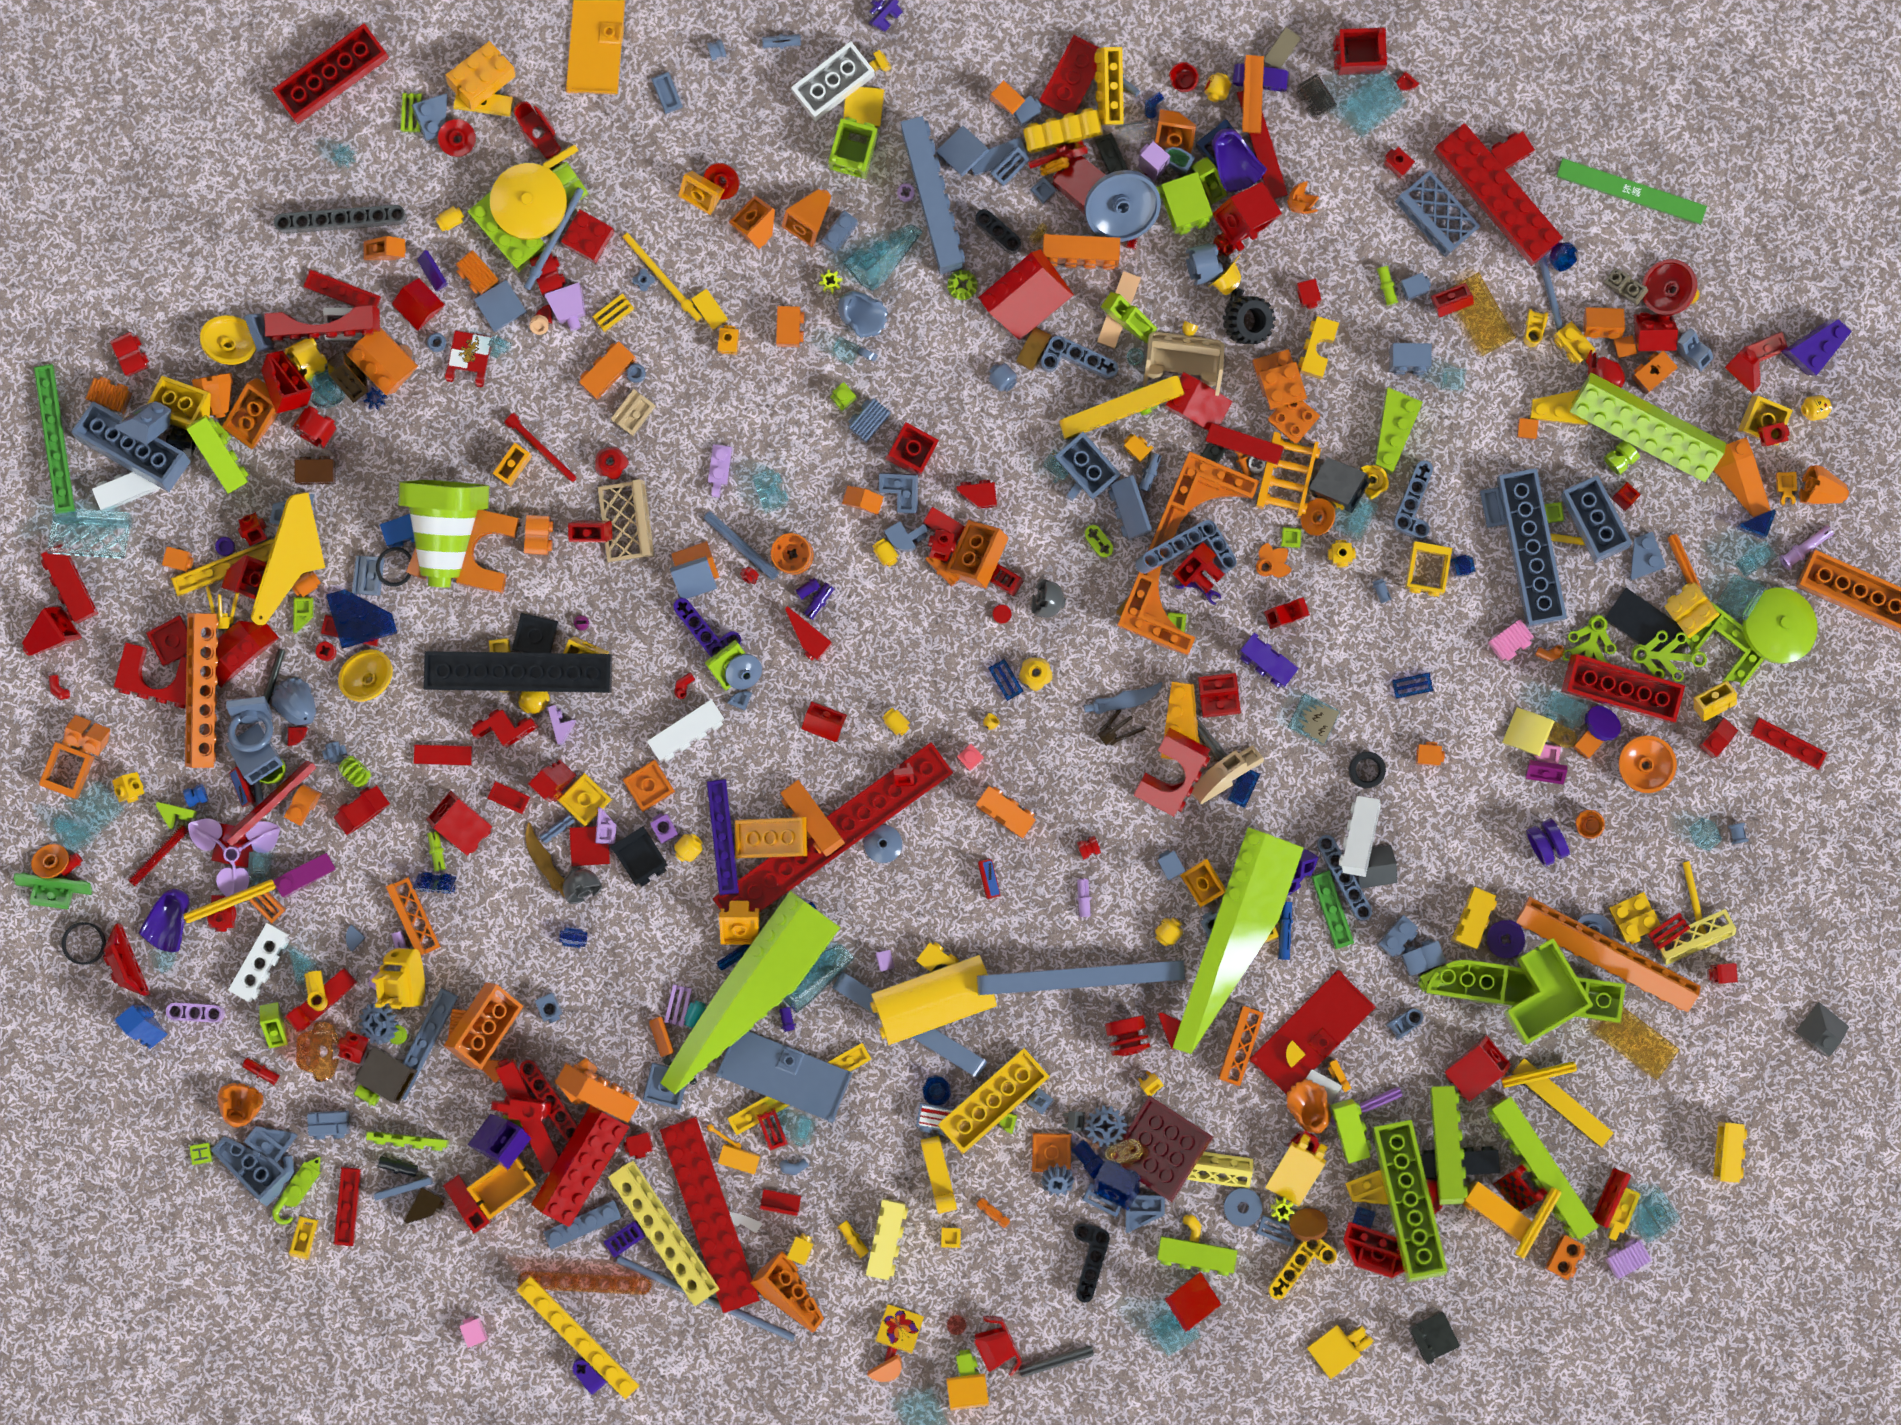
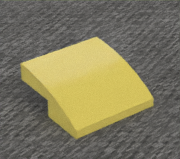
[1502,707,1555,756]

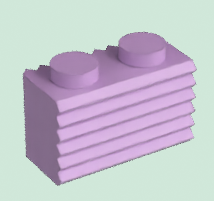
[1605,1238,1652,1279]

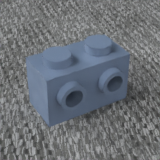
[1376,915,1418,957]

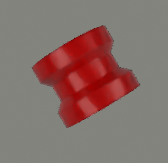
[315,641,337,662]

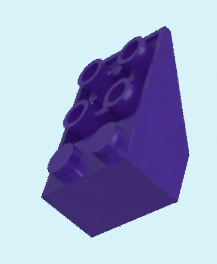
[467,1114,531,1169]

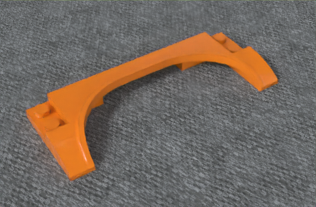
[1117,451,1260,655]

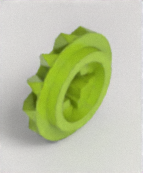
[947,269,978,300]

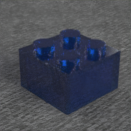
[1094,1159,1141,1210]

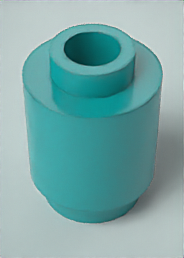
[684,1000,706,1028]

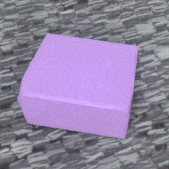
[876,950,895,972]

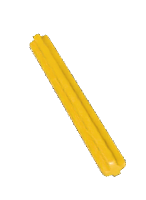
[183,879,276,923]

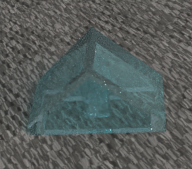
[288,947,318,986]

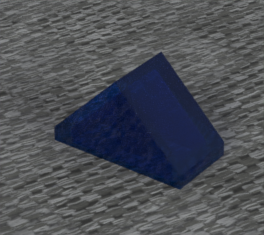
[1736,509,1776,539]

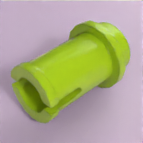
[354,1084,380,1106]

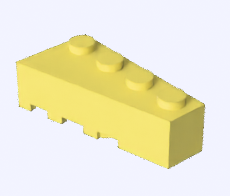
[866,1198,908,1280]

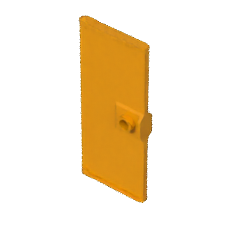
[566,0,625,95]

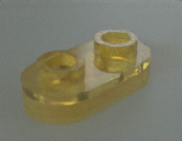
[1547,722,1577,749]
[1105,1139,1143,1166]

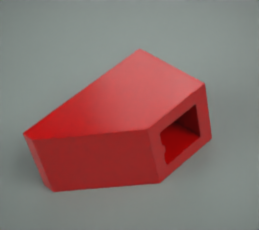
[956,480,997,509]
[1707,963,1738,984]

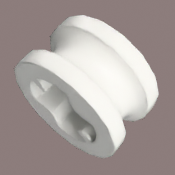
[1248,457,1266,473]

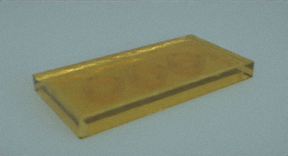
[1448,272,1516,357]
[1594,1007,1680,1080]

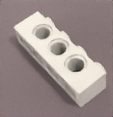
[228,923,290,1002]

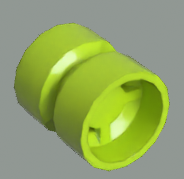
[1603,440,1640,476]

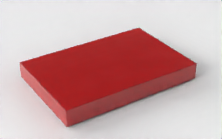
[1165,1272,1222,1332]

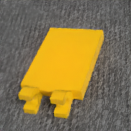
[1265,1134,1328,1206]

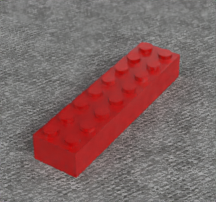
[1434,123,1563,267]

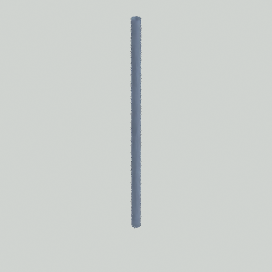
[616,1256,796,1342]

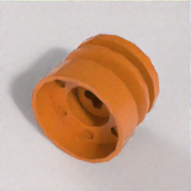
[771,533,814,575]

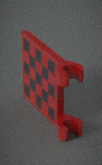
[1493,1164,1548,1212]

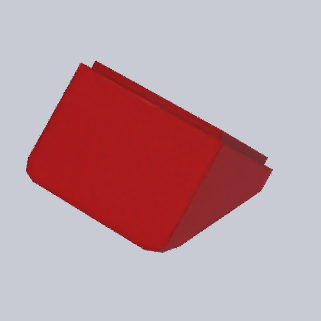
[1611,482,1641,511]

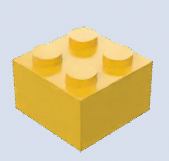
[1738,396,1793,446]

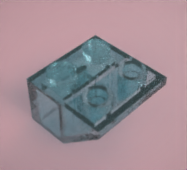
[1148,1309,1201,1356]

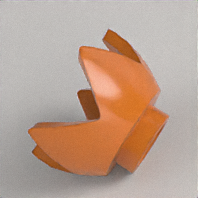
[1287,181,1319,214]

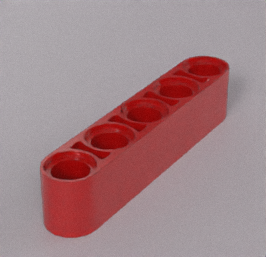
[519,1060,578,1141]

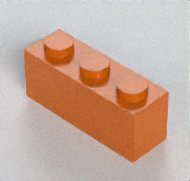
[579,341,637,400]

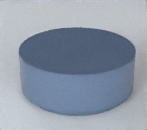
[858,347,878,362]
[627,363,646,383]

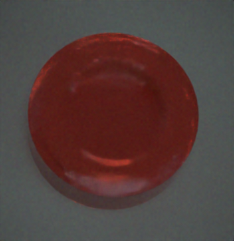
[947,1315,966,1335]

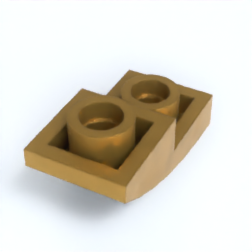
[1016,327,1052,371]

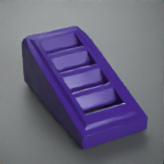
[604,1220,646,1258]

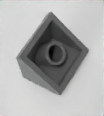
[1357,845,1398,889]

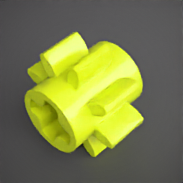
[819,269,842,294]
[1270,1197,1294,1222]

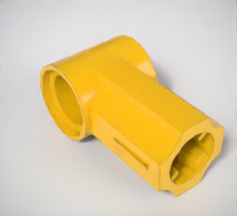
[304,971,328,1011]

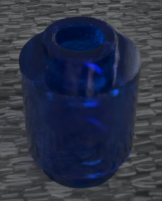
[559,927,588,949]

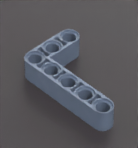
[1135,520,1237,574]

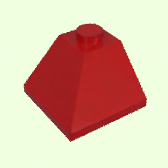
[221,555,267,600]

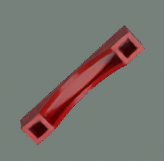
[265,306,380,342]

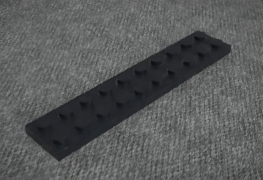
[423,651,613,693]

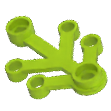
[1562,615,1616,663]
[1631,630,1707,682]

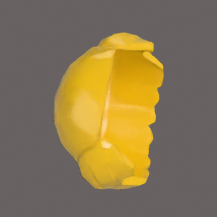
[518,692,549,714]

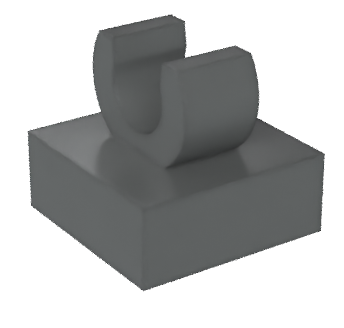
[1062,1111,1085,1131]

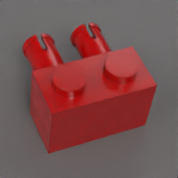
[1172,542,1225,593]

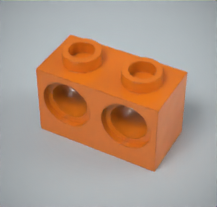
[1545,1234,1586,1280]

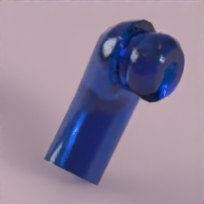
[1144,92,1164,119]

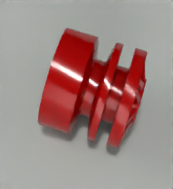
[1104,1015,1151,1056]

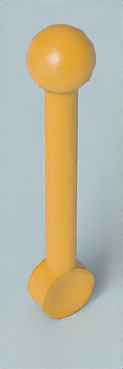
[707,1124,741,1149]

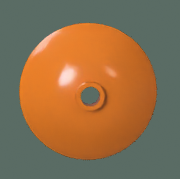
[1618,735,1677,793]

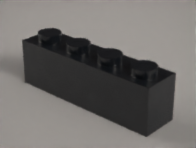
[1420,1146,1500,1178]

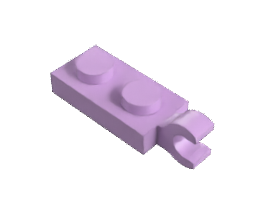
[708,444,732,498]

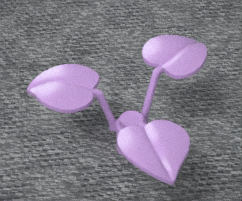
[188,818,280,897]

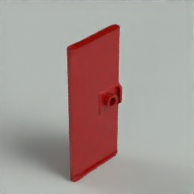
[1249,969,1376,1095]

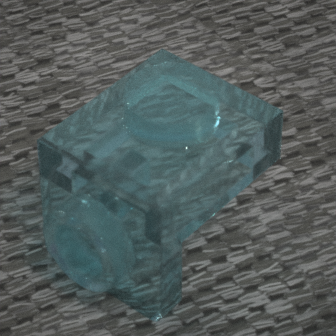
[1042,450,1069,484]

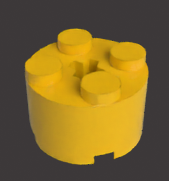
[285,337,327,381]

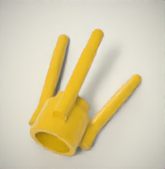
[206,586,239,629]

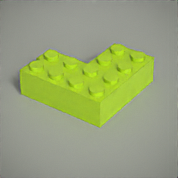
[467,162,546,272]
[1503,938,1593,1045]

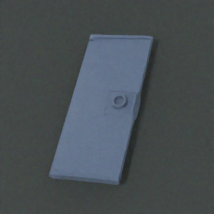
[716,1031,853,1123]

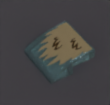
[1287,693,1341,746]

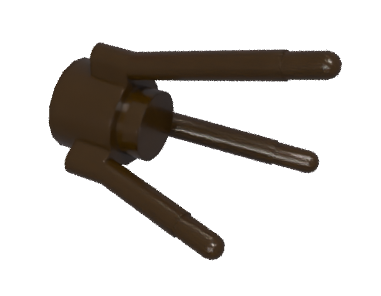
[1097,709,1146,746]

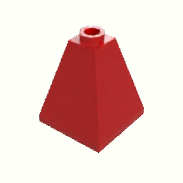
[22,606,82,656]

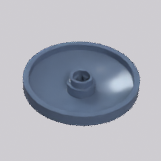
[1084,170,1161,242]

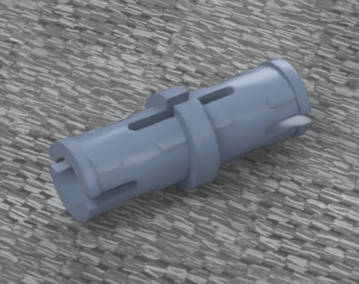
[762,33,801,49]
[1138,452,1162,492]

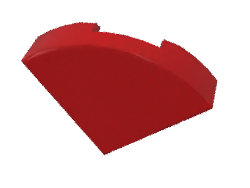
[1393,71,1420,91]
[535,304,552,324]
[288,727,308,746]

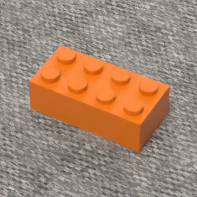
[1043,234,1120,270]
[443,982,524,1070]
[555,1063,640,1122]

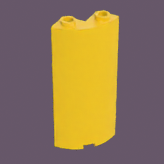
[870,955,997,1045]

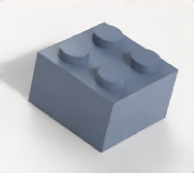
[1389,343,1432,376]

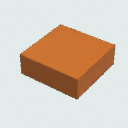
[1613,335,1637,359]
[1517,418,1539,440]

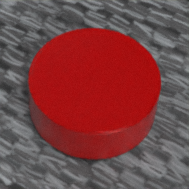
[993,604,1012,624]

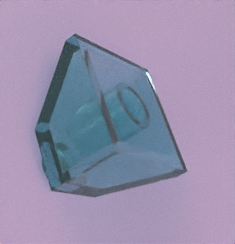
[1636,1186,1681,1243]

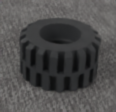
[1223,296,1276,344]

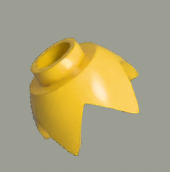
[1360,465,1389,499]
[1019,657,1053,691]

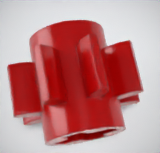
[1213,232,1236,257]

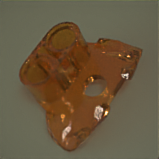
[296,1021,339,1082]

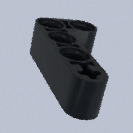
[1073,1222,1110,1303]

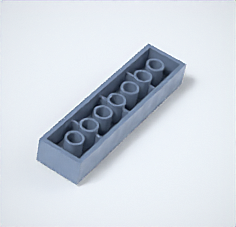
[901,116,965,275]
[1497,468,1567,627]

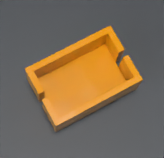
[445,41,516,111]
[466,1156,538,1220]

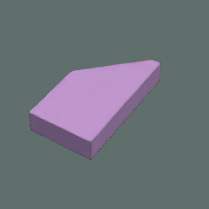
[596,807,617,844]

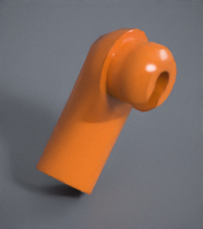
[1535,645,1565,662]

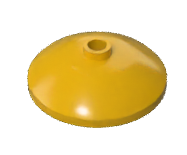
[200,315,256,365]
[338,649,393,702]

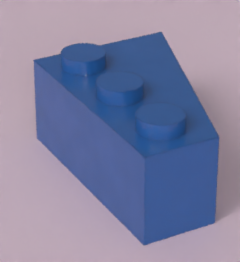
[115,1005,168,1049]

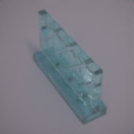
[47,508,132,559]

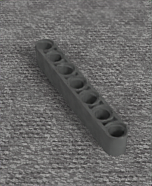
[274,205,407,234]

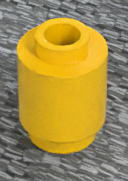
[435,206,464,232]
[872,538,899,567]
[882,708,910,736]

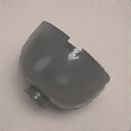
[1031,579,1066,618]
[563,868,602,904]

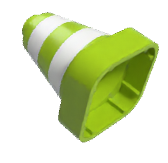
[398,480,490,587]

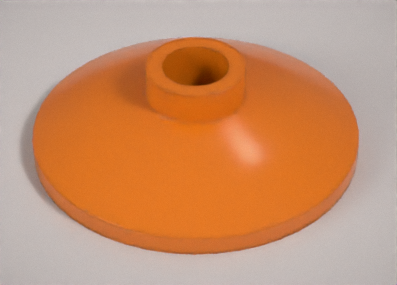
[1301,498,1335,536]
[31,844,69,878]

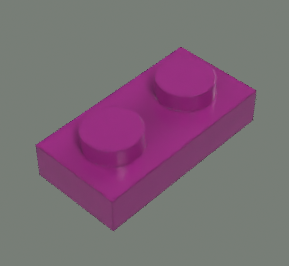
[1525,760,1568,785]

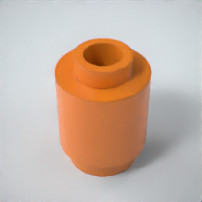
[292,571,321,597]

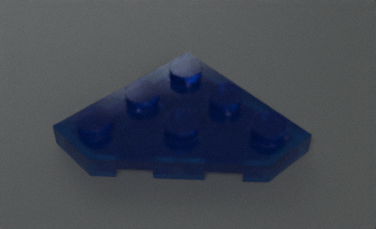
[326,589,397,649]

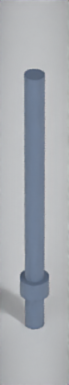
[524,187,584,291]
[1539,256,1564,330]

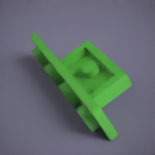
[14,872,93,910]

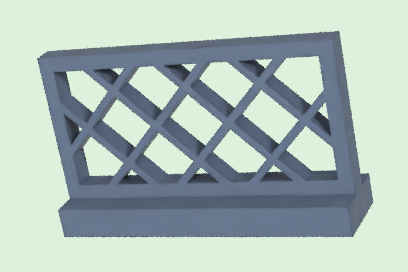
[1395,170,1481,258]

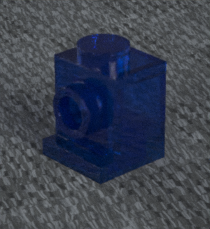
[1450,555,1476,578]

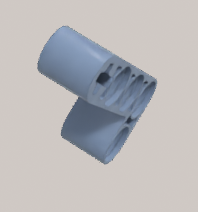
[1041,336,1119,379]
[1393,460,1433,540]

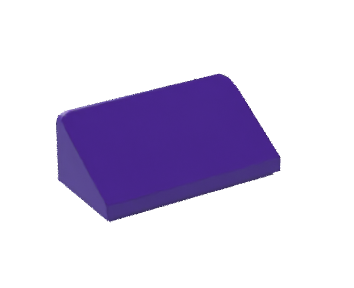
[417,250,448,292]

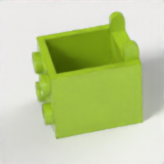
[828,117,878,180]
[1156,172,1213,235]

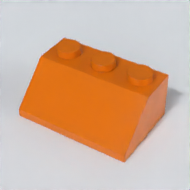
[347,327,418,395]
[945,520,1009,589]

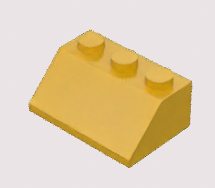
[146,376,211,430]
[1713,1122,1747,1183]

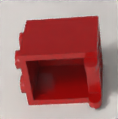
[1333,27,1388,75]
[1213,182,1282,251]

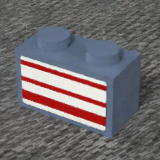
[916,1103,955,1135]

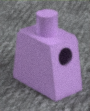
[545,282,586,331]

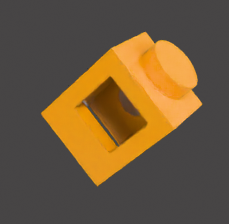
[1123,433,1154,464]

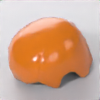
[1575,809,1605,839]

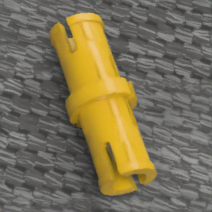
[837,1220,870,1258]

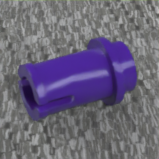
[795,577,821,600]
[779,1007,796,1032]

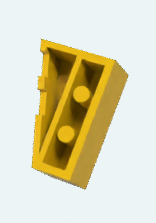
[1451,887,1497,949]

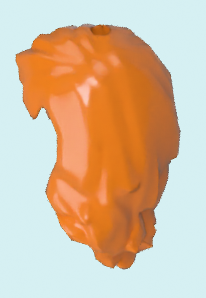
[1286,1079,1331,1134]

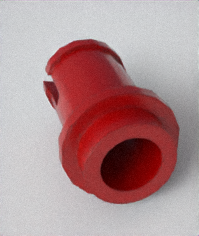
[61,852,83,876]

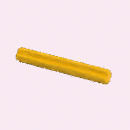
[1501,1061,1577,1088]
[1515,1187,1561,1258]

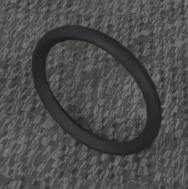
[376,547,412,587]

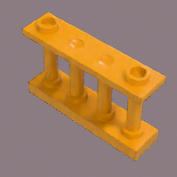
[1255,431,1321,518]

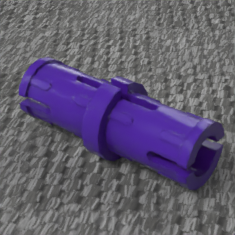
[803,582,835,620]

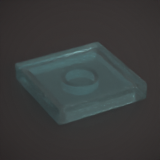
[1715,574,1766,620]
[70,781,125,835]
[896,1388,948,1425]

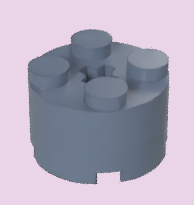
[1186,243,1223,286]

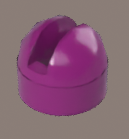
[574,615,589,631]

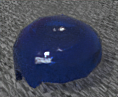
[1549,242,1578,272]
[922,1075,951,1106]

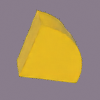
[1286,1040,1306,1068]

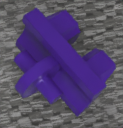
[868,0,903,32]

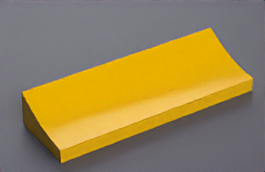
[937,1048,1050,1155]

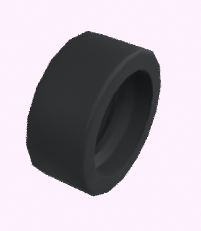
[1348,752,1386,788]

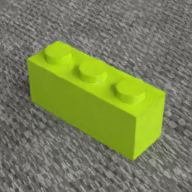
[1330,1098,1372,1164]

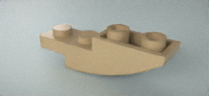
[1192,745,1264,804]

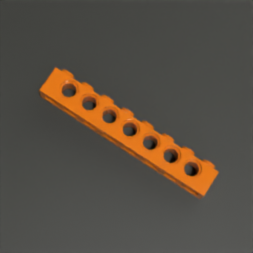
[185,613,218,768]

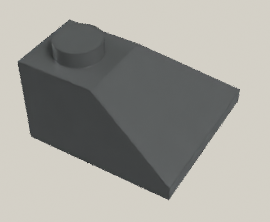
[1795,1002,1849,1057]

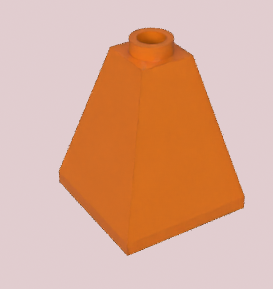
[781,189,831,248]

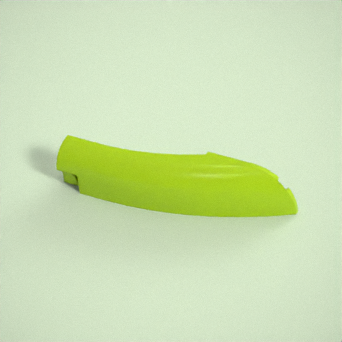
[1426,960,1626,1023]

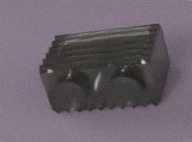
[1296,74,1337,120]

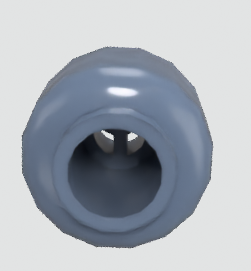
[989,363,1017,392]

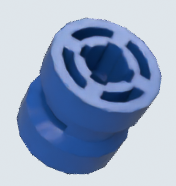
[183,783,208,808]

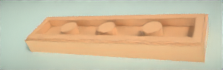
[1097,271,1141,349]

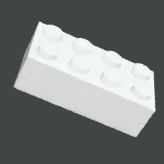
[791,41,875,122]

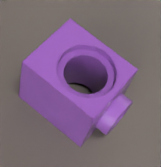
[650,813,679,844]

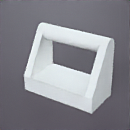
[323,308,364,341]

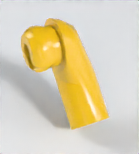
[1183,1214,1201,1242]

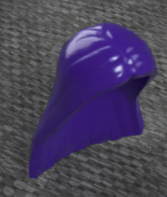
[1212,128,1267,192]
[139,889,190,953]

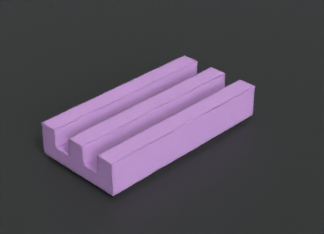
[664,985,692,1026]

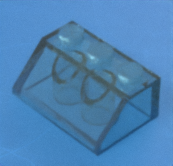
[1338,69,1406,138]

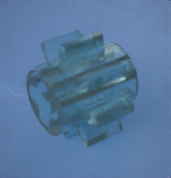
[332,144,356,168]

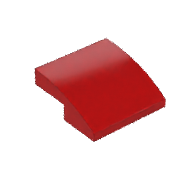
[1198,673,1241,718]

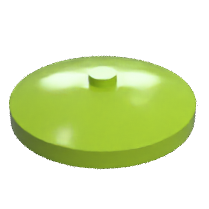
[1743,587,1818,664]

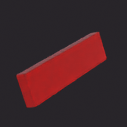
[303,269,381,307]
[1205,423,1284,465]
[1749,717,1827,770]
[334,1167,361,1246]

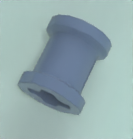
[1728,822,1749,845]

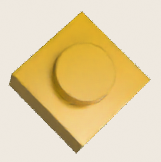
[941,1228,961,1248]

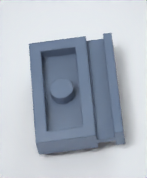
[352,555,385,596]

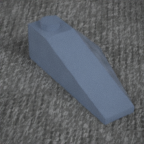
[211,1136,288,1206]

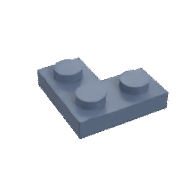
[879,473,918,513]

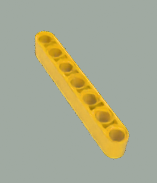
[1059,375,1184,439]

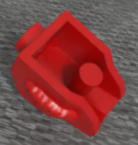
[207,895,236,932]

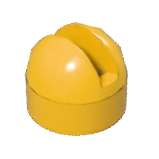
[1182,321,1199,336]
[983,713,1000,730]

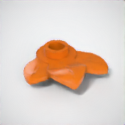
[1256,543,1292,578]

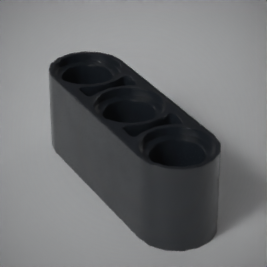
[975,209,1021,254]

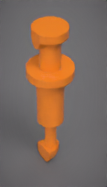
[1234,451,1251,477]

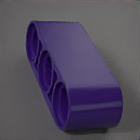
[1232,64,1289,92]

